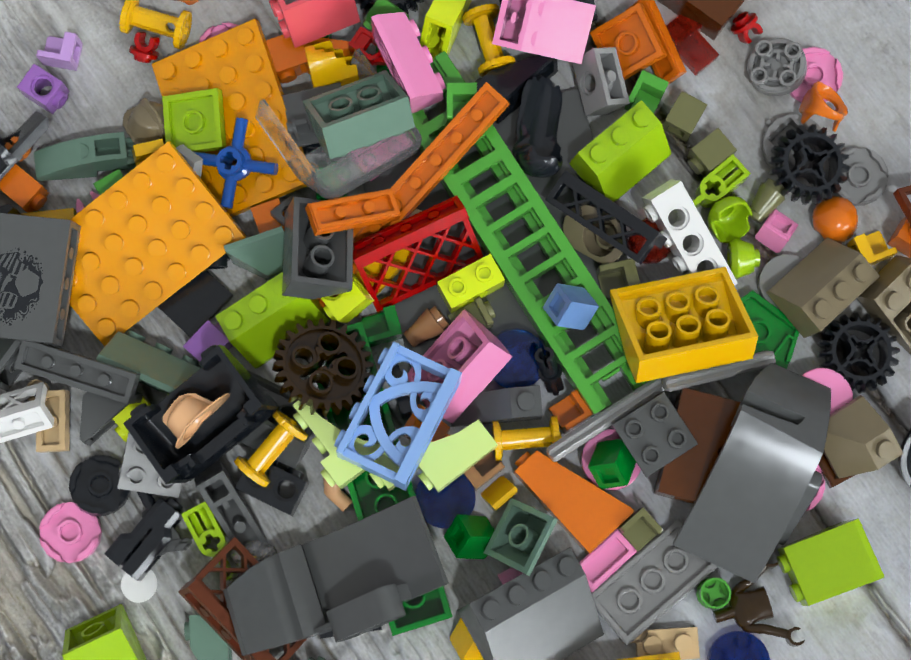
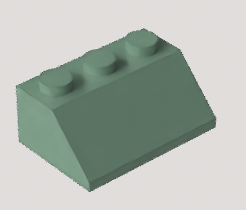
[302,70,415,159]
[96,330,201,395]

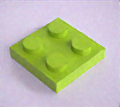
[162,88,226,152]

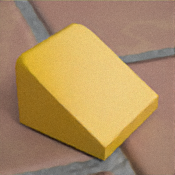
[481,476,518,511]

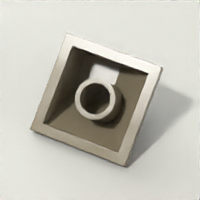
[824,395,904,479]

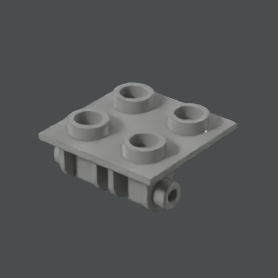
[117,432,182,498]

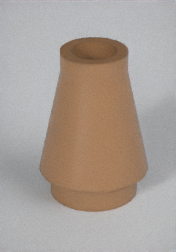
[403,306,449,347]

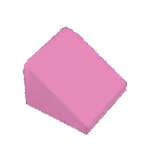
[755,209,798,253]

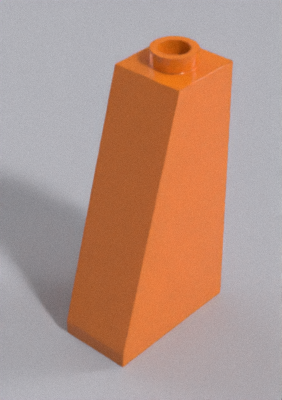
[513,451,635,554]

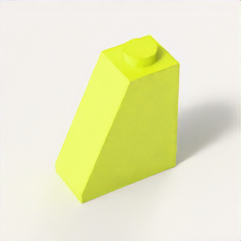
[420,0,472,60]

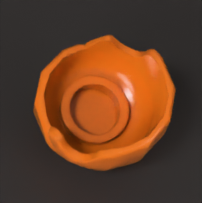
[812,196,858,243]

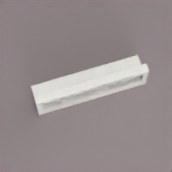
[0,382,54,443]

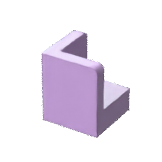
[36,32,83,71]

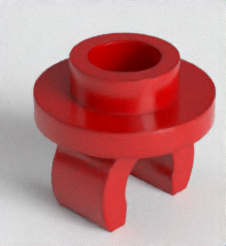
[730,12,763,44]
[129,32,160,63]

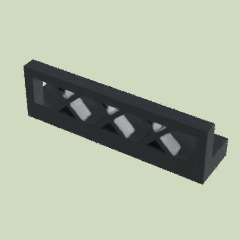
[545,170,668,265]

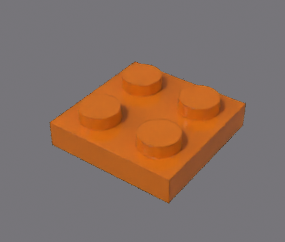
[590,3,667,80]

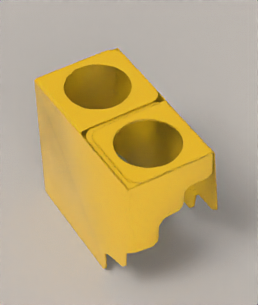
[304,40,359,88]

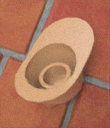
[162,393,230,449]

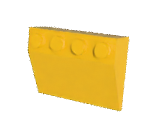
[610,267,758,383]

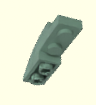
[34,132,136,181]

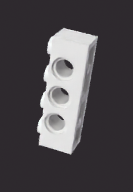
[642,179,738,286]

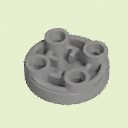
[747,38,807,96]

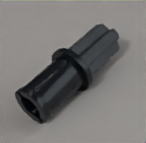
[535,347,564,396]

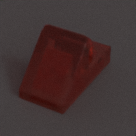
[666,15,719,76]

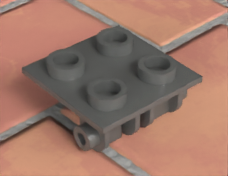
[282,82,341,149]
[612,392,698,477]

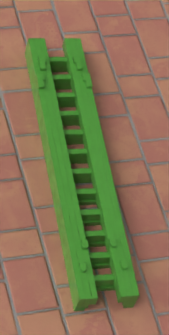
[407,51,648,417]

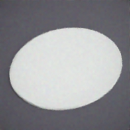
[121,570,158,603]

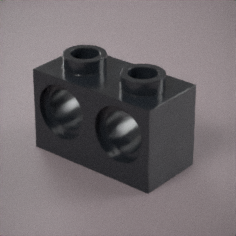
[235,455,309,517]

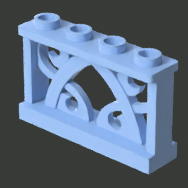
[334,341,462,491]

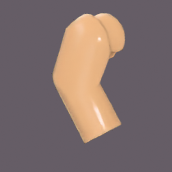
[323,477,353,512]

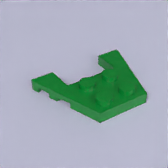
[741,290,799,371]

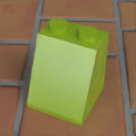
[777,518,885,606]
[62,604,147,660]

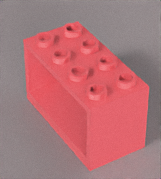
[269,0,361,48]

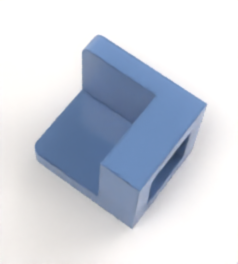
[543,283,599,330]

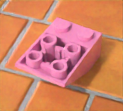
[492,0,596,64]

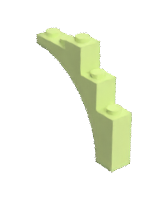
[292,400,498,493]

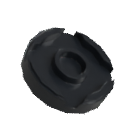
[69,455,131,516]

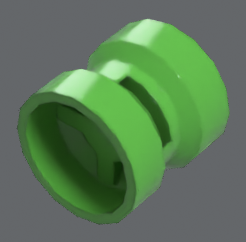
[696,577,731,609]

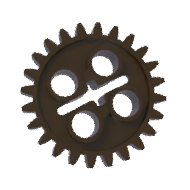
[272,318,374,417]

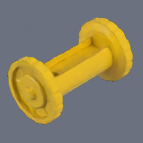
[119,0,192,50]
[462,4,516,77]
[234,410,308,487]
[492,416,562,461]

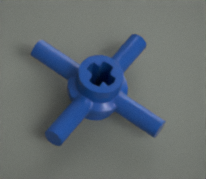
[194,118,279,209]

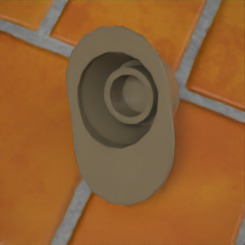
[123,98,165,145]
[563,205,623,264]

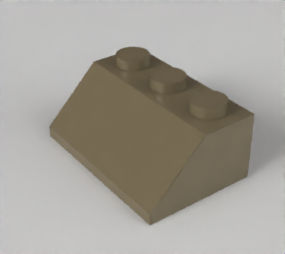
[766,238,880,338]

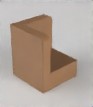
[463,452,505,491]

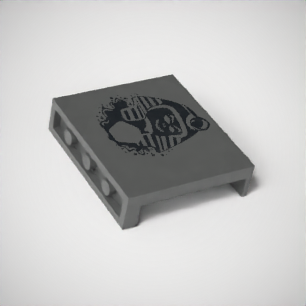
[0,213,81,347]

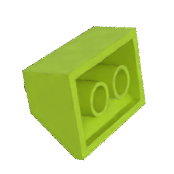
[569,100,672,202]
[215,272,330,369]

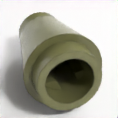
[749,178,786,224]

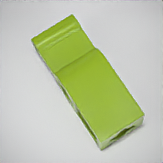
[677,154,751,217]
[181,501,237,581]

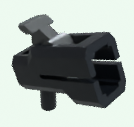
[105,492,192,581]

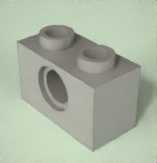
[572,47,630,116]

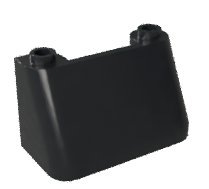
[123,345,279,484]

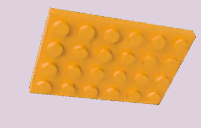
[152,19,314,217]
[69,141,247,347]

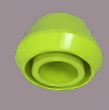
[727,238,760,279]

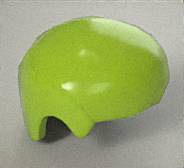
[707,196,753,243]

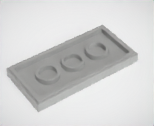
[592,518,718,646]

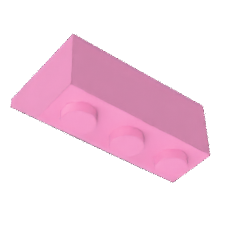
[371,12,446,114]
[407,309,513,424]

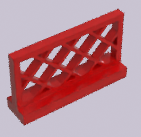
[353,195,484,312]

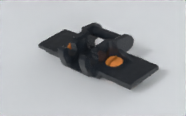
[0,111,49,180]

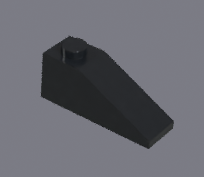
[475,55,558,124]

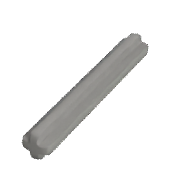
[662,351,776,392]

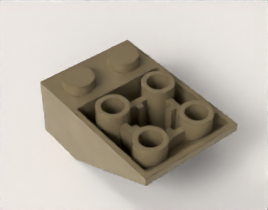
[857,255,911,355]

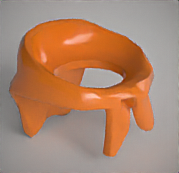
[799,81,848,132]

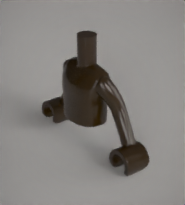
[713,550,805,647]

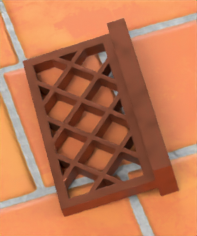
[178,537,307,660]

